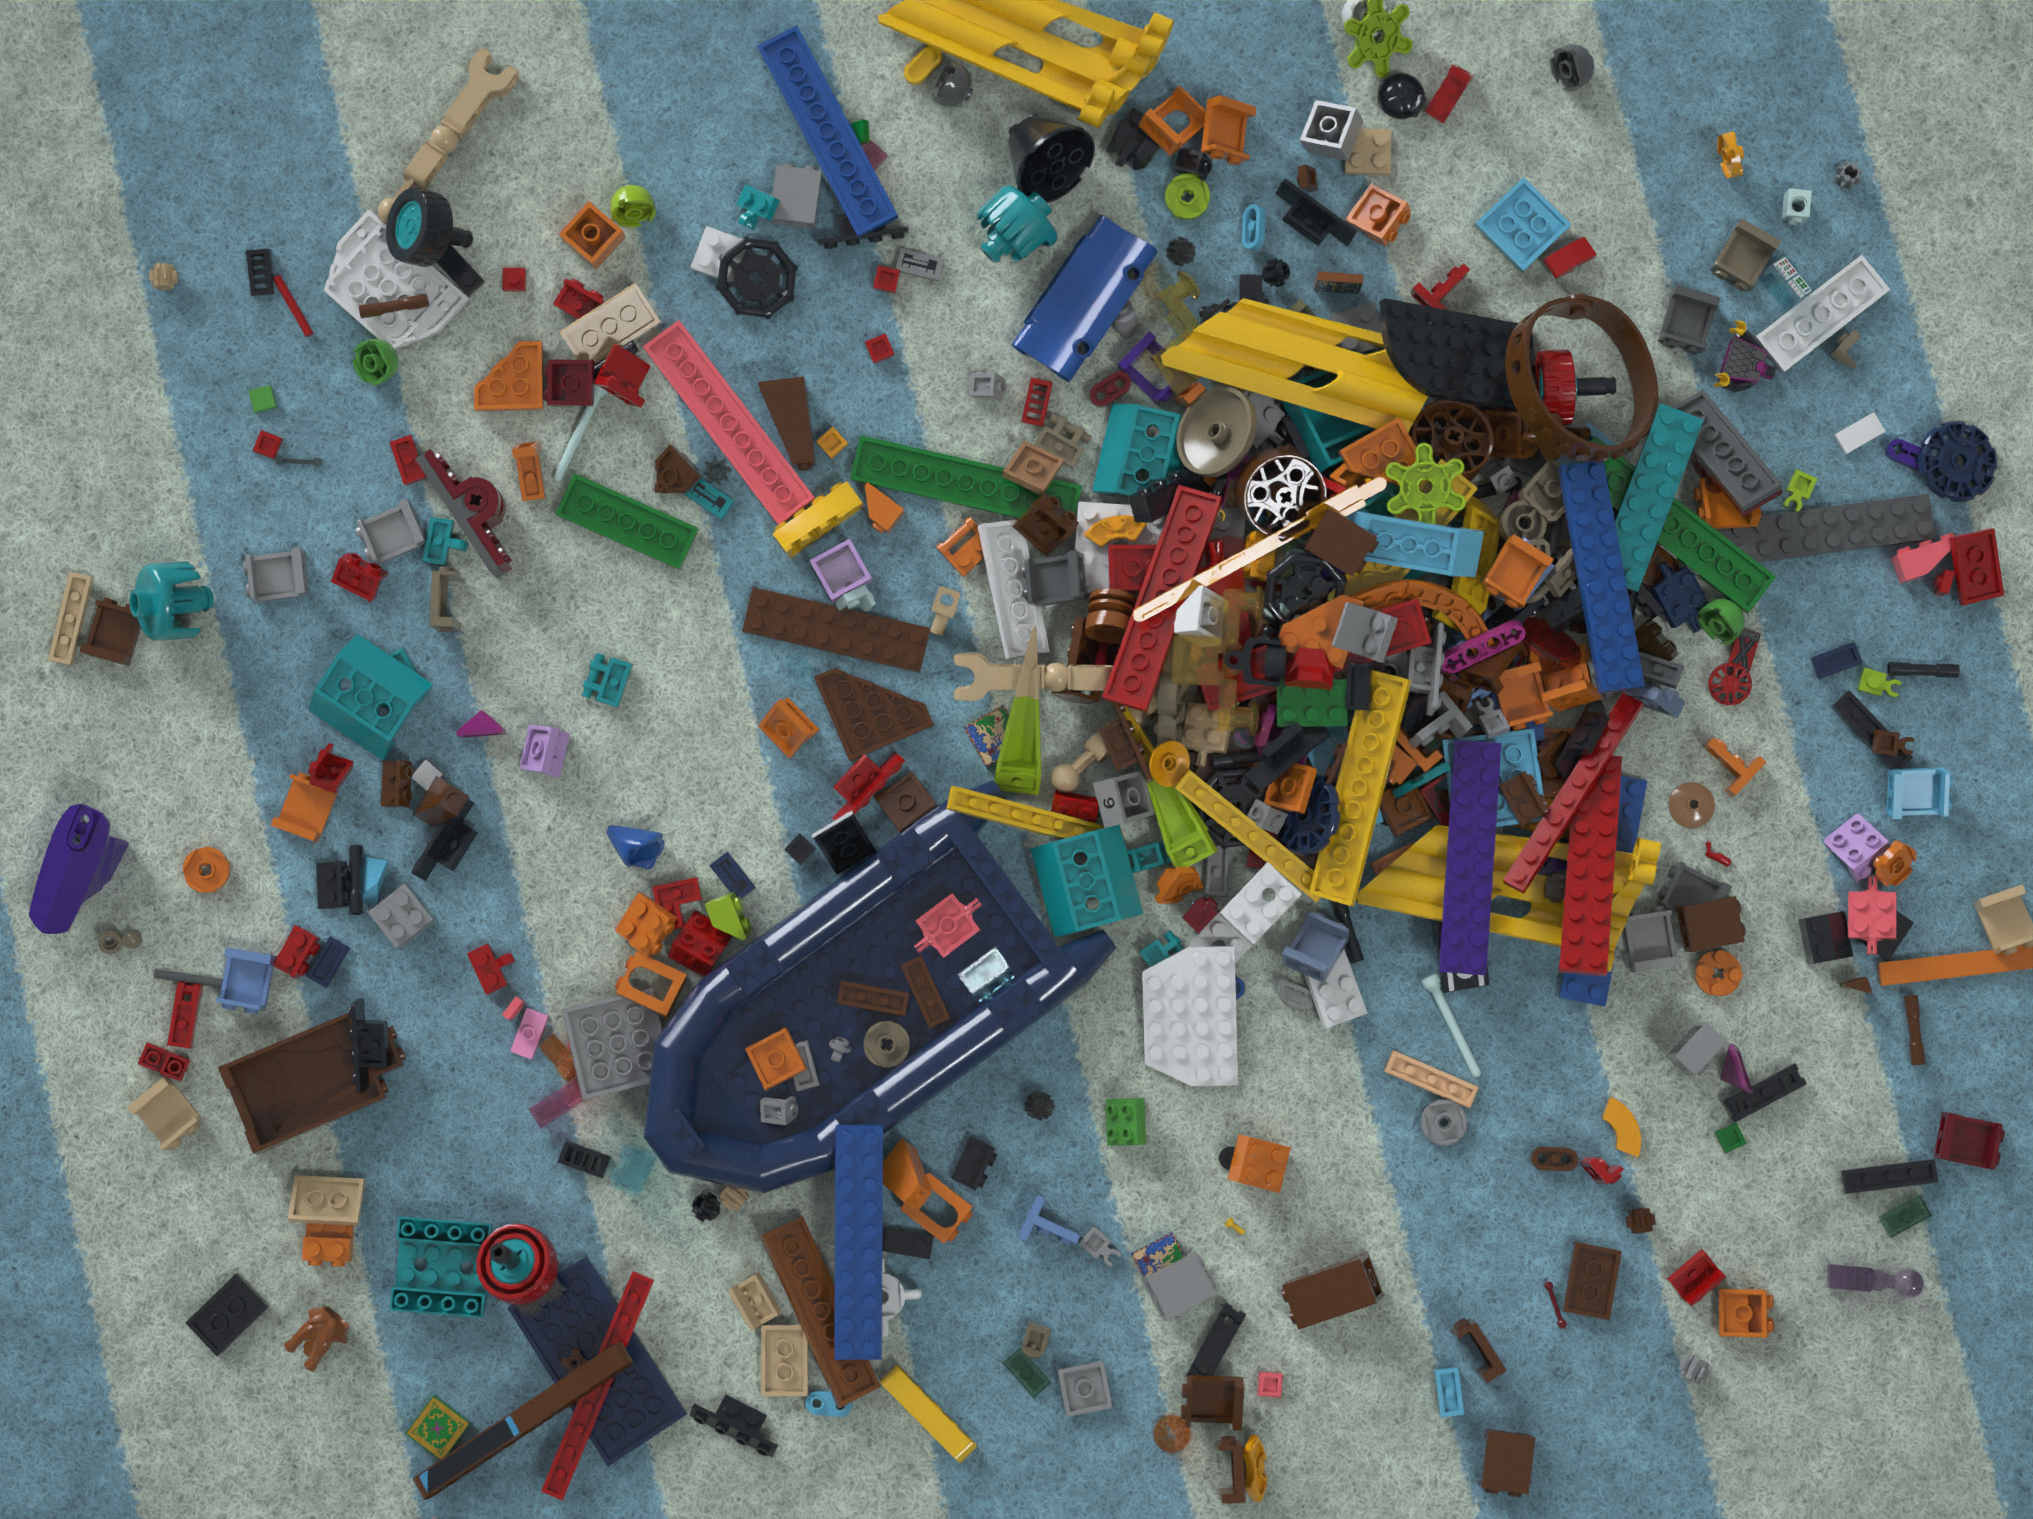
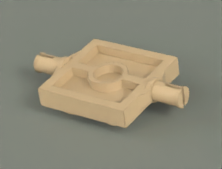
[1181,703,1235,767]

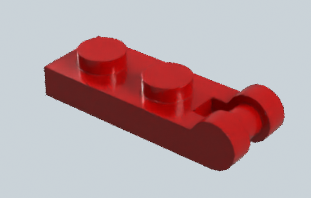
[167,981,203,1049]

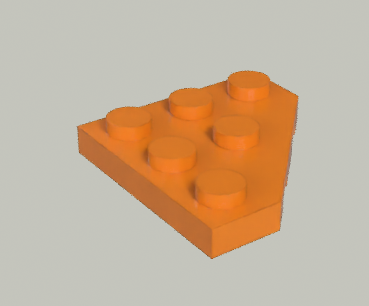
[474,341,544,411]
[1338,417,1423,486]
[1279,594,1364,669]

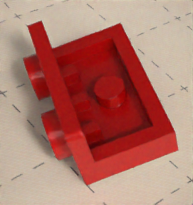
[553,278,605,320]
[308,743,354,793]
[1051,790,1099,823]
[1667,1249,1726,1306]

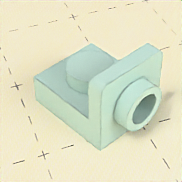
[835,585,876,613]

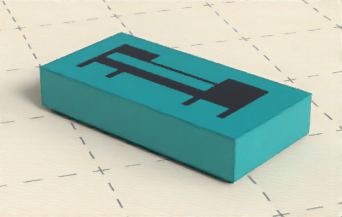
[684,479,735,520]

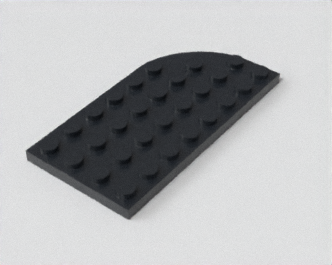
[1380,298,1536,411]

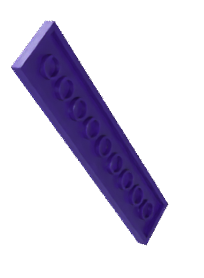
[1439,740,1502,976]

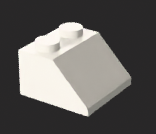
[1174,586,1229,647]

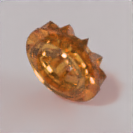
[1153,1415,1191,1453]

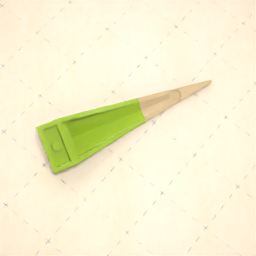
[994,625,1042,795]

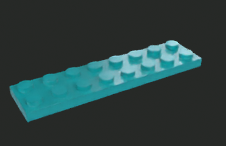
[1615,403,1704,592]

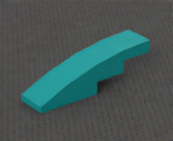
[1127,841,1172,874]

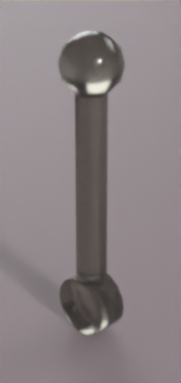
[275,456,323,467]

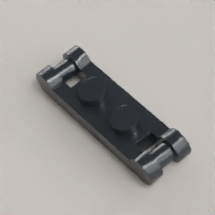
[1723,1063,1807,1122]
[1185,1303,1246,1377]

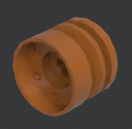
[1085,588,1137,644]

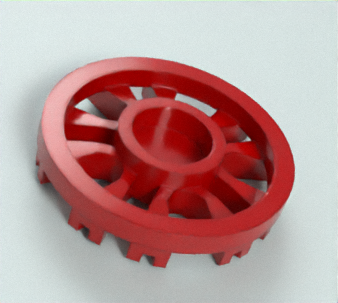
[1708,662,1752,706]

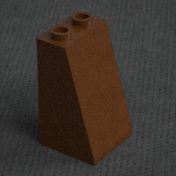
[1281,1252,1384,1330]

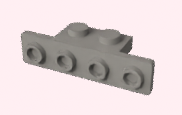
[1406,623,1446,716]

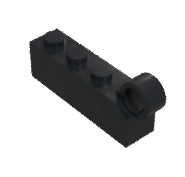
[1129,465,1211,523]

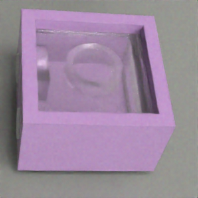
[810,538,873,604]

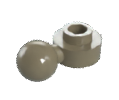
[98,929,142,954]

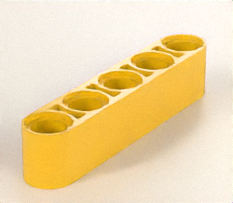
[880,1364,977,1463]

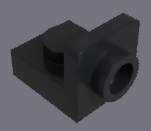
[1174,148,1212,181]

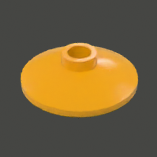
[1149,741,1190,787]

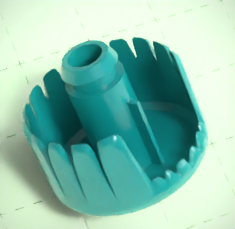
[977,185,1058,263]
[129,561,214,641]

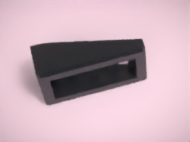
[246,249,274,296]
[558,1140,611,1178]

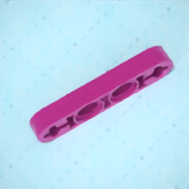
[1441,620,1526,674]

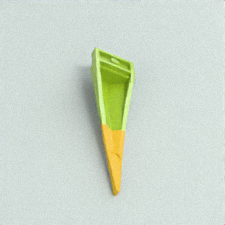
[1123,706,1218,869]

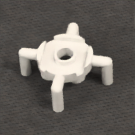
[882,1256,922,1337]

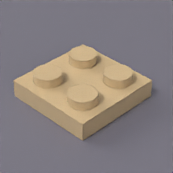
[1345,129,1391,176]

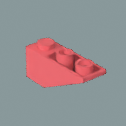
[1891,533,1962,584]

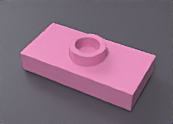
[510,1008,549,1059]

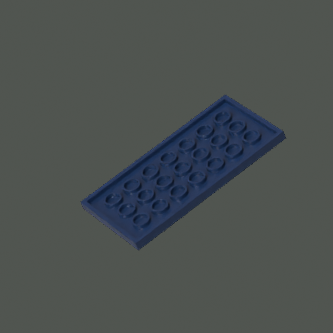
[507,1256,688,1467]

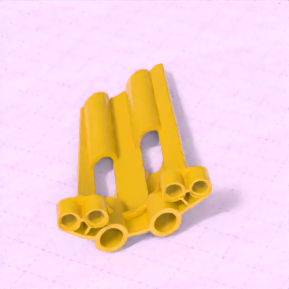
[1161,299,1428,433]

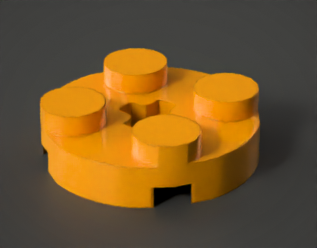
[1717,131,1744,178]

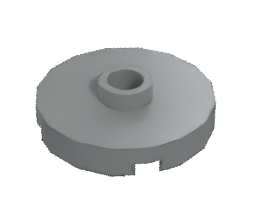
[1420,1099,1467,1146]

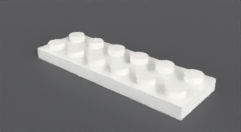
[1755,255,1890,374]
[978,519,1050,659]

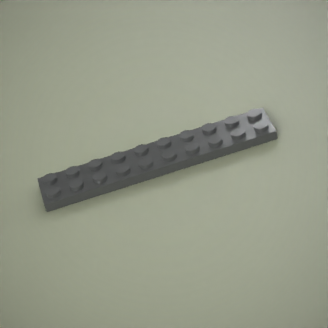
[1716,494,1936,563]

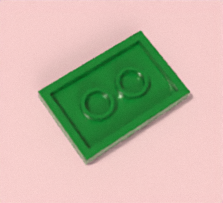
[1276,679,1348,727]

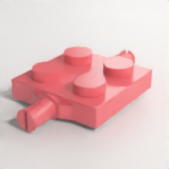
[1848,876,1897,955]
[914,893,982,958]

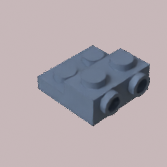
[1621,682,1685,718]

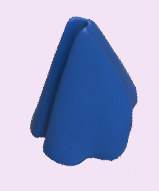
[607,825,665,869]

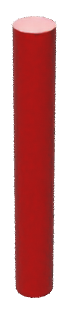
[273,275,314,337]

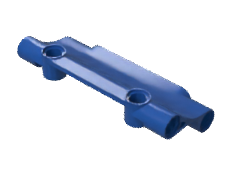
[1011,215,1158,382]

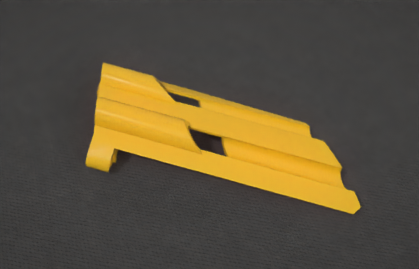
[877,0,1174,129]
[1356,825,1661,972]

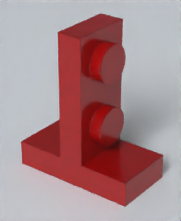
[1425,64,1474,124]
[1410,263,1470,310]

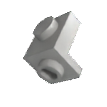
[1247,799,1288,835]

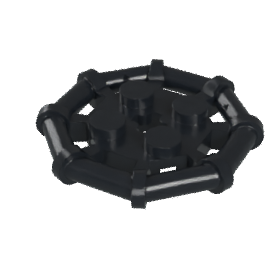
[715,236,798,320]
[1262,551,1348,629]
[1196,765,1269,849]

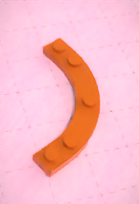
[1349,580,1495,655]

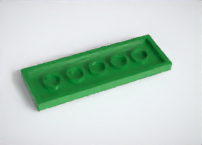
[555,473,699,570]

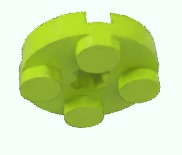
[1165,174,1210,220]

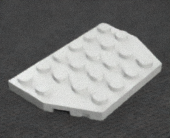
[324,209,469,350]
[1142,946,1238,1086]

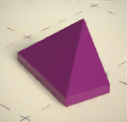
[456,710,506,738]
[1720,1044,1753,1093]

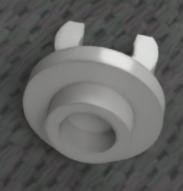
[829,1037,852,1063]

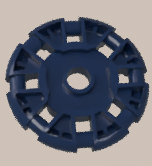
[1918,421,1998,502]
[1278,774,1341,856]

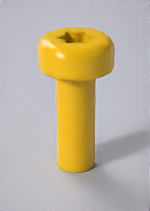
[1225,1217,1245,1235]

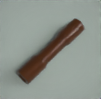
[359,294,429,319]
[1904,995,1926,1065]

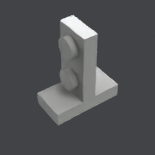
[1408,691,1473,749]

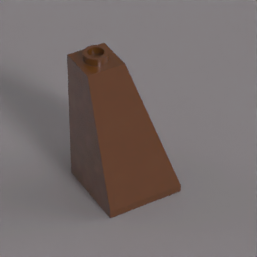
[758,376,816,471]

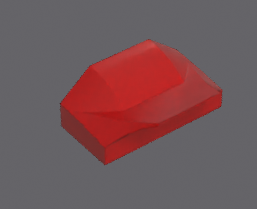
[1285,647,1334,690]

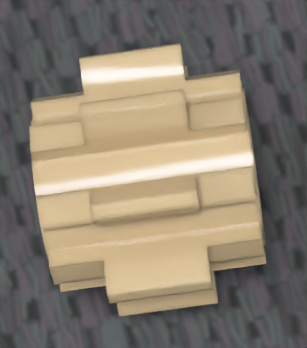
[149,263,178,290]
[719,1186,750,1212]

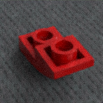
[1544,236,1597,279]
[138,1042,190,1082]

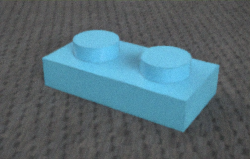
[1434,1367,1464,1417]

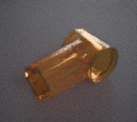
[539,1034,576,1082]

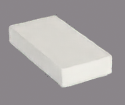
[1833,412,1886,455]

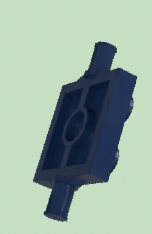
[1650,561,1709,633]

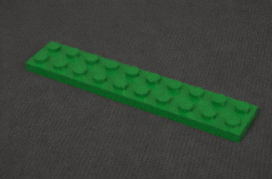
[850,435,1082,519]
[1573,436,1776,614]

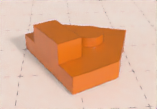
[1155,867,1204,904]

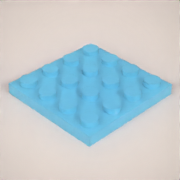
[1441,729,1545,827]

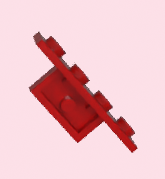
[832,752,905,821]

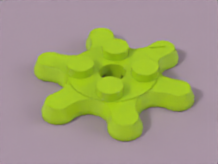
[1343,0,1413,78]
[1385,443,1466,524]

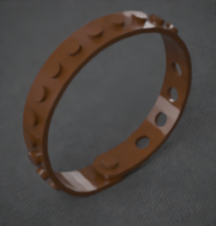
[1505,294,1659,463]

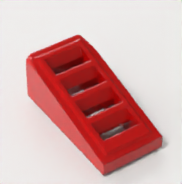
[1021,377,1053,427]

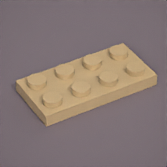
[559,283,661,364]

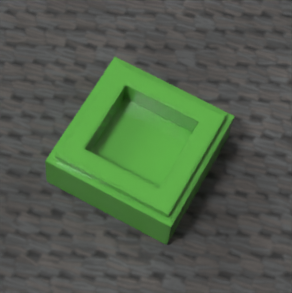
[248,385,277,414]

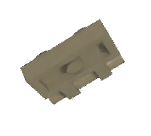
[1034,414,1092,469]

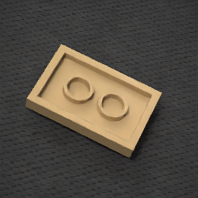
[287,1175,366,1226]
[761,1324,808,1396]

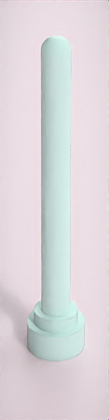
[553,379,608,482]
[1421,973,1481,1077]

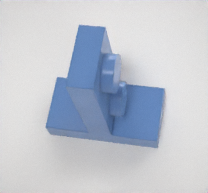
[1018,1194,1080,1246]

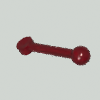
[1544,1281,1567,1329]

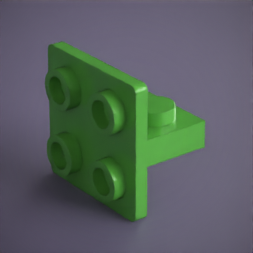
[1105,1098,1146,1146]

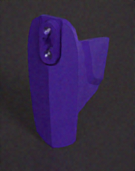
[28,803,129,934]

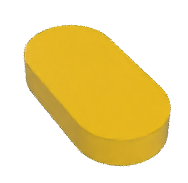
[904,46,942,85]

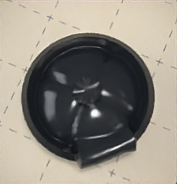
[1377,73,1427,119]

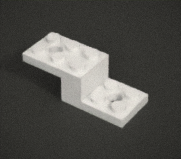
[1186,862,1301,963]

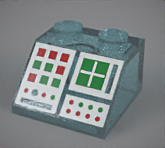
[1759,256,1813,312]

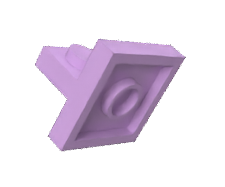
[519,724,570,778]

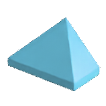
[362,856,388,905]

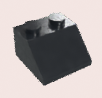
[1798,911,1854,965]

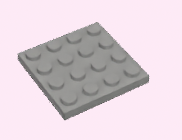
[561,988,662,1100]

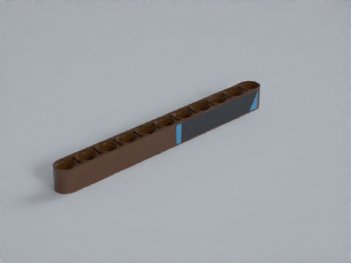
[413,1342,634,1500]

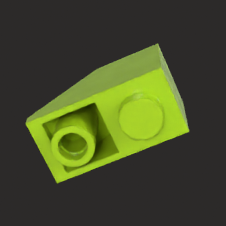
[705,891,752,940]

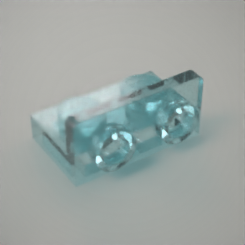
[958,947,1015,1002]

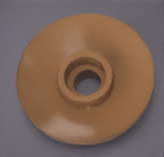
[1669,782,1715,828]

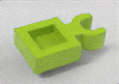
[1783,469,1817,512]
[1857,668,1902,698]

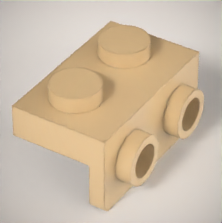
[728,1272,782,1331]

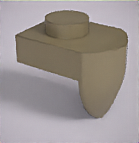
[1830,330,1861,368]
[1022,1321,1052,1359]

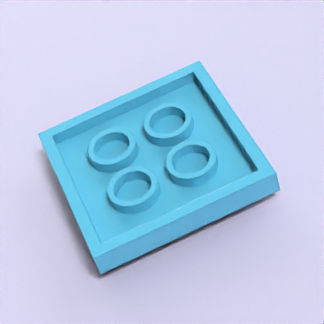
[1474,177,1572,273]

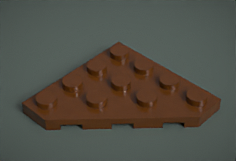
[814,668,934,761]

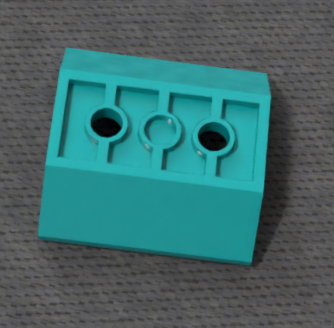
[1092,404,1184,497]
[308,634,434,761]
[1030,825,1144,938]
[389,1216,493,1318]

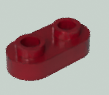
[1089,371,1131,408]

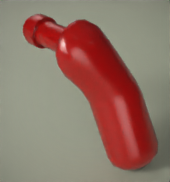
[1705,842,1731,867]

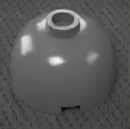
[1550,44,1594,92]
[932,60,973,107]

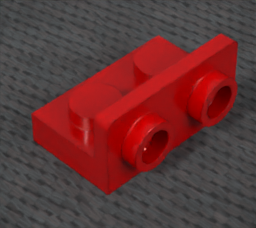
[331,553,388,602]
[273,925,321,979]
[1579,1157,1624,1185]

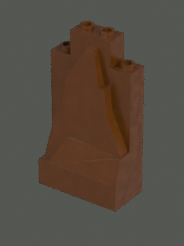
[218,1013,407,1155]

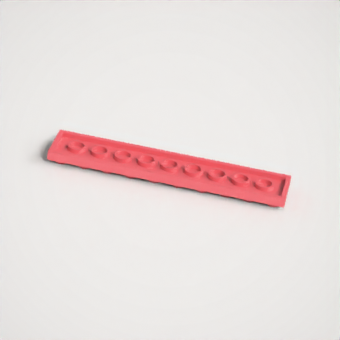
[643,320,815,525]

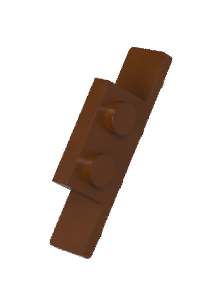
[1098,702,1153,783]

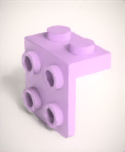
[1824,814,1890,883]

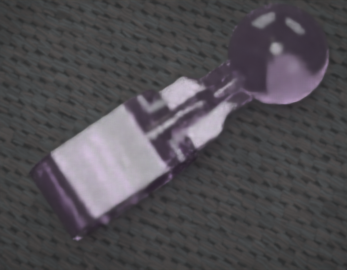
[1826,1264,1924,1298]

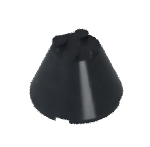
[1008,114,1095,203]

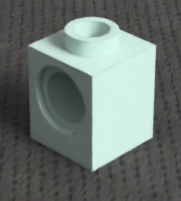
[1782,188,1812,225]

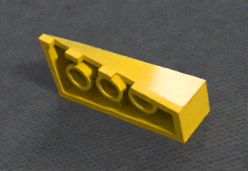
[773,481,864,559]

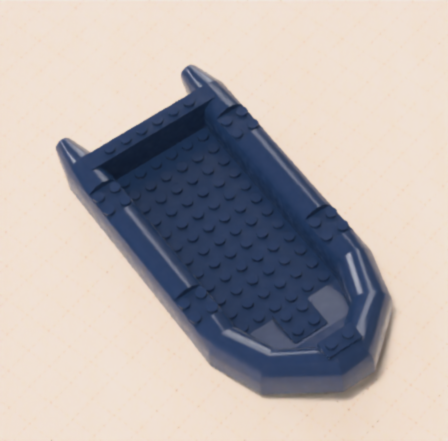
[643,780,1117,1194]

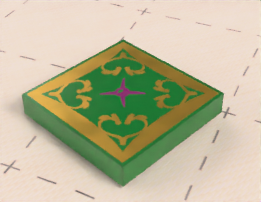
[405,1395,472,1460]

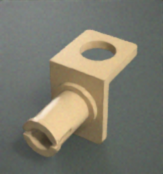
[930,586,961,635]

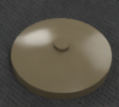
[1176,386,1257,477]

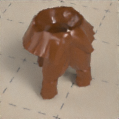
[284,1306,349,1372]

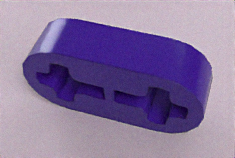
[1885,439,1922,470]

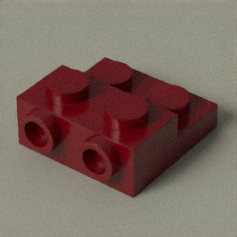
[544,359,595,407]

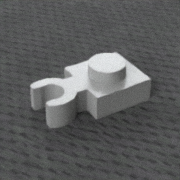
[1476,698,1510,739]
[1079,1226,1121,1267]

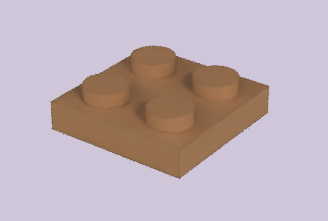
[1002,441,1064,495]

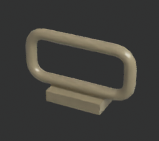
[1526,539,1577,604]

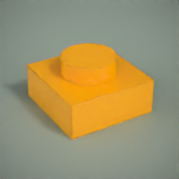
[816,426,849,459]

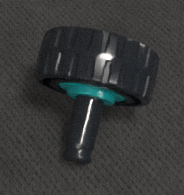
[386,187,473,267]

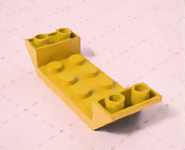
[1432,496,1500,633]

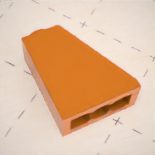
[883,1138,932,1211]

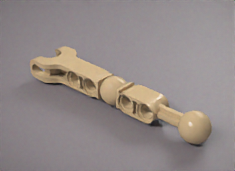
[378,48,519,224]
[953,652,1163,701]
[1051,659,1218,793]

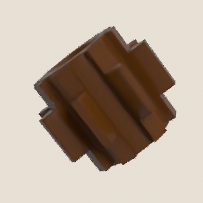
[1625,1208,1656,1234]

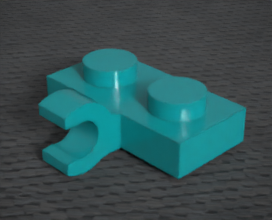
[736,184,781,230]
[422,517,468,566]

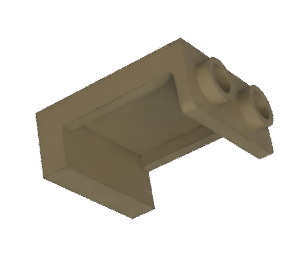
[1710,219,1781,292]

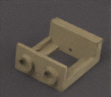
[429,567,463,632]

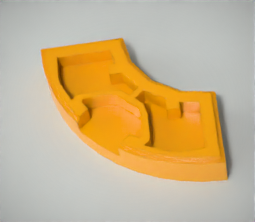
[1084,515,1147,549]
[1601,1097,1641,1157]
[1243,1435,1268,1502]

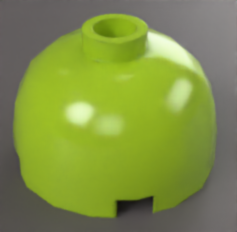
[610,185,656,228]

